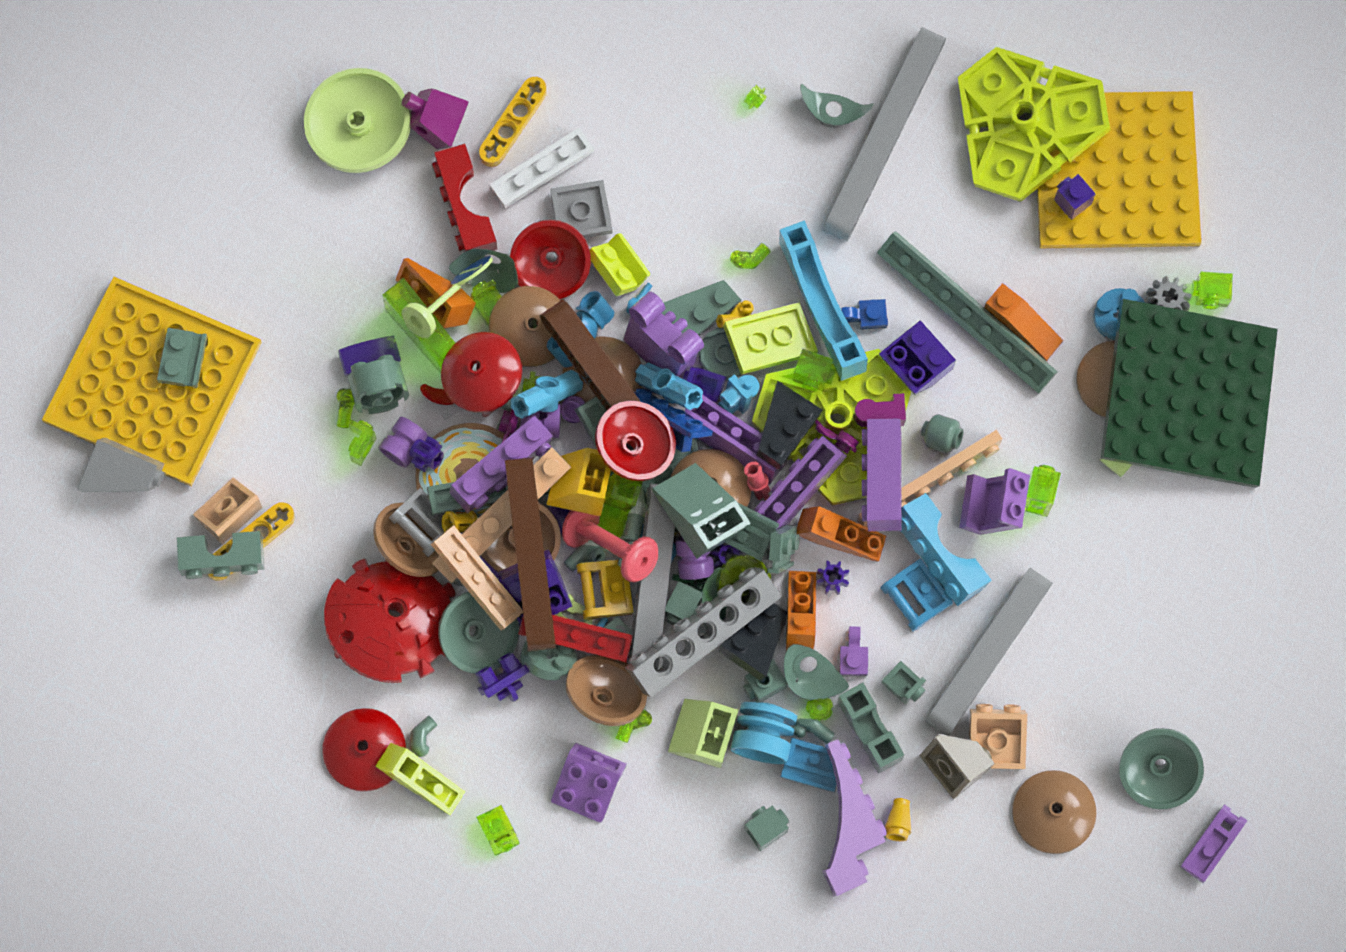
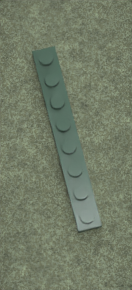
[877,231,1058,394]

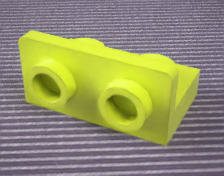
[590,233,650,297]

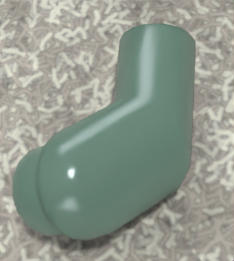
[792,718,835,744]

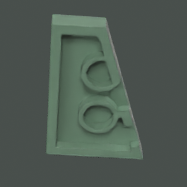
[662,280,741,336]

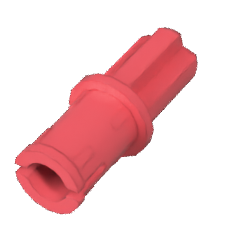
[744,462,771,500]

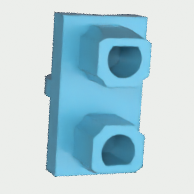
[718,374,760,415]

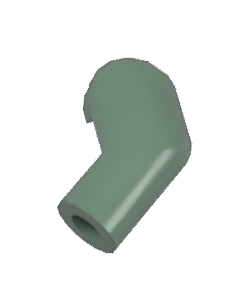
[563,545,605,572]
[410,715,438,757]

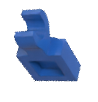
[841,299,888,330]

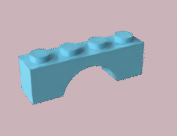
[900,493,992,606]

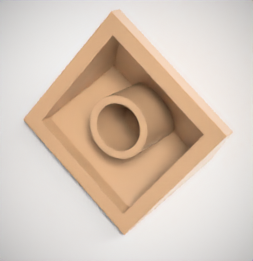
[193,478,262,545]

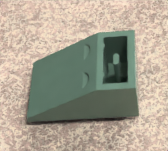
[651,463,751,559]

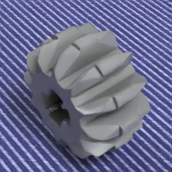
[1145,276,1192,311]

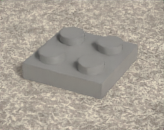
[550,180,613,238]

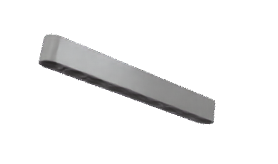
[823,27,946,241]

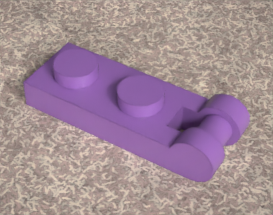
[1180,804,1248,883]

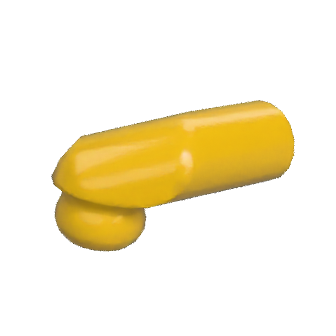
[716,300,754,328]

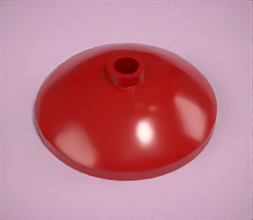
[510,220,591,299]
[441,332,522,413]
[595,401,676,481]
[322,708,406,792]

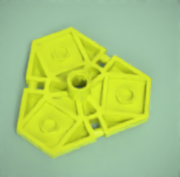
[958,47,1110,202]
[752,349,911,506]

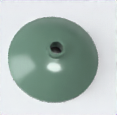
[438,591,519,673]
[1119,728,1204,809]

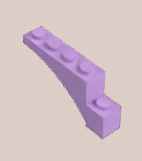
[822,739,887,896]

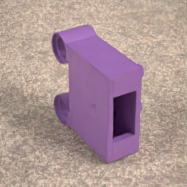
[623,291,704,379]

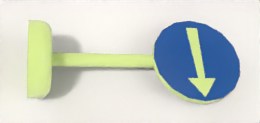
[402,256,493,338]

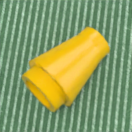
[885,798,912,842]

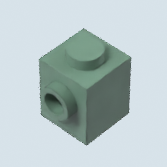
[665,581,703,626]
[742,659,787,703]
[744,805,790,851]

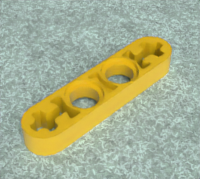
[479,76,547,167]
[207,502,295,581]

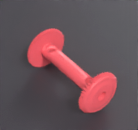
[562,510,658,582]

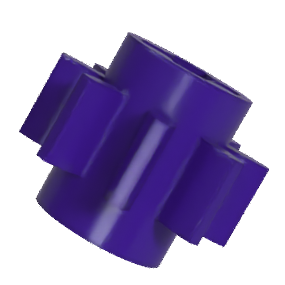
[409,436,444,472]
[712,544,743,569]
[816,560,850,595]

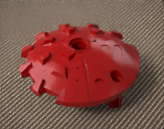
[324,558,456,683]

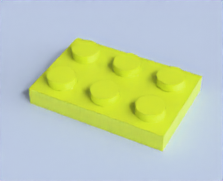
[723,302,818,375]

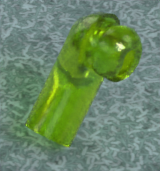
[730,243,771,269]
[336,388,355,428]
[615,709,652,743]

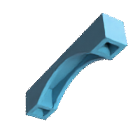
[779,220,868,381]

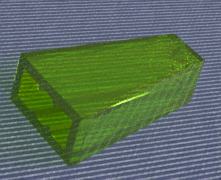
[382,278,455,374]

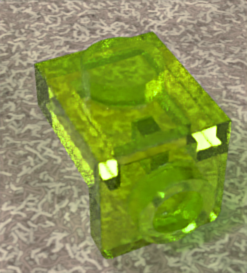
[470,279,502,326]

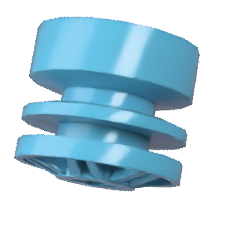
[731,702,797,765]

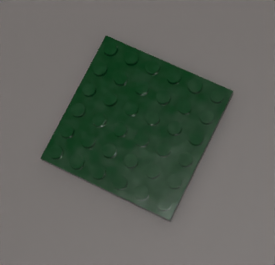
[1100,299,1278,488]

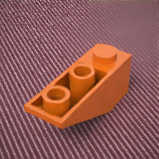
[796,506,886,562]
[786,570,816,651]

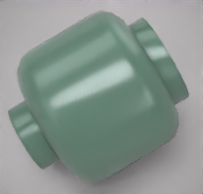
[921,414,964,453]

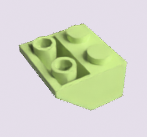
[668,699,738,768]

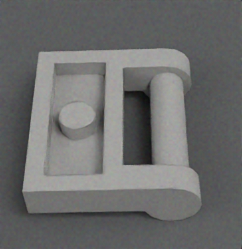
[389,488,452,557]

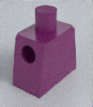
[401,88,469,150]

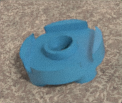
[1093,288,1145,341]

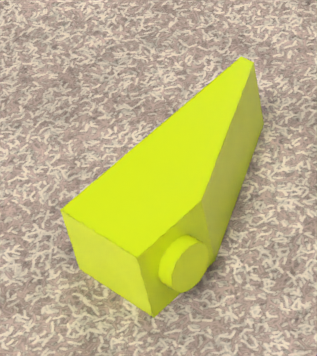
[375,743,465,815]

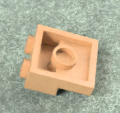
[969,704,1027,769]

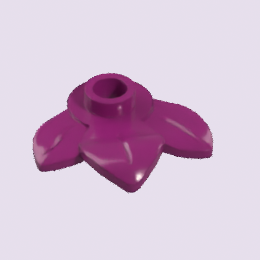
[498,409,519,442]
[815,419,859,454]

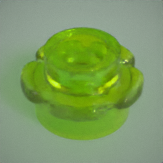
[743,85,767,109]
[806,698,833,721]

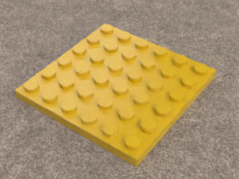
[1037,91,1202,248]
[42,276,262,487]

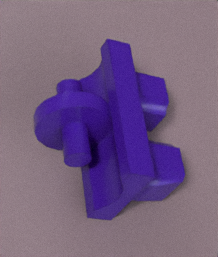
[476,652,529,702]

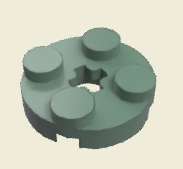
[520,640,577,681]

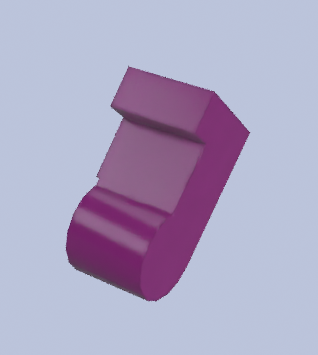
[853,393,906,428]

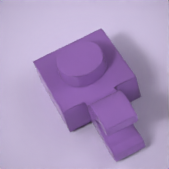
[840,626,868,676]

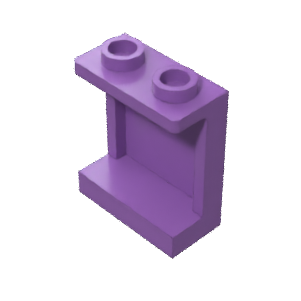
[959,468,1030,535]

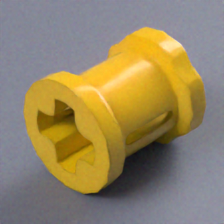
[442,510,478,533]

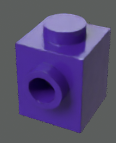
[1054,174,1096,220]

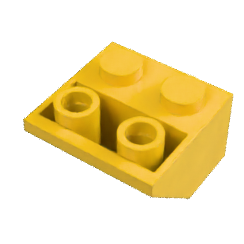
[547,448,611,516]

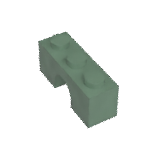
[177,531,265,579]
[837,683,905,774]

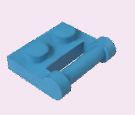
[880,558,953,632]

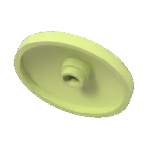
[304,68,411,173]

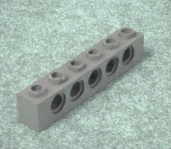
[625,567,782,697]

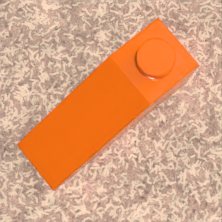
[395,258,476,329]
[984,283,1063,362]

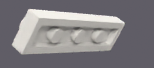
[490,128,594,208]

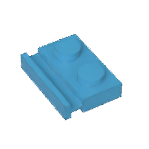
[780,738,837,793]

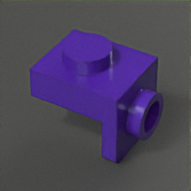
[683,367,727,403]

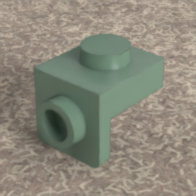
[881,661,926,705]

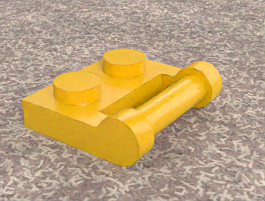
[576,560,634,620]

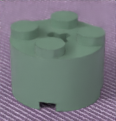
[348,355,409,414]

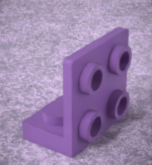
[551,743,627,823]

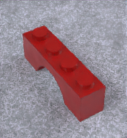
[431,144,497,252]

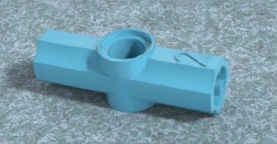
[635,362,703,410]
[510,370,583,419]

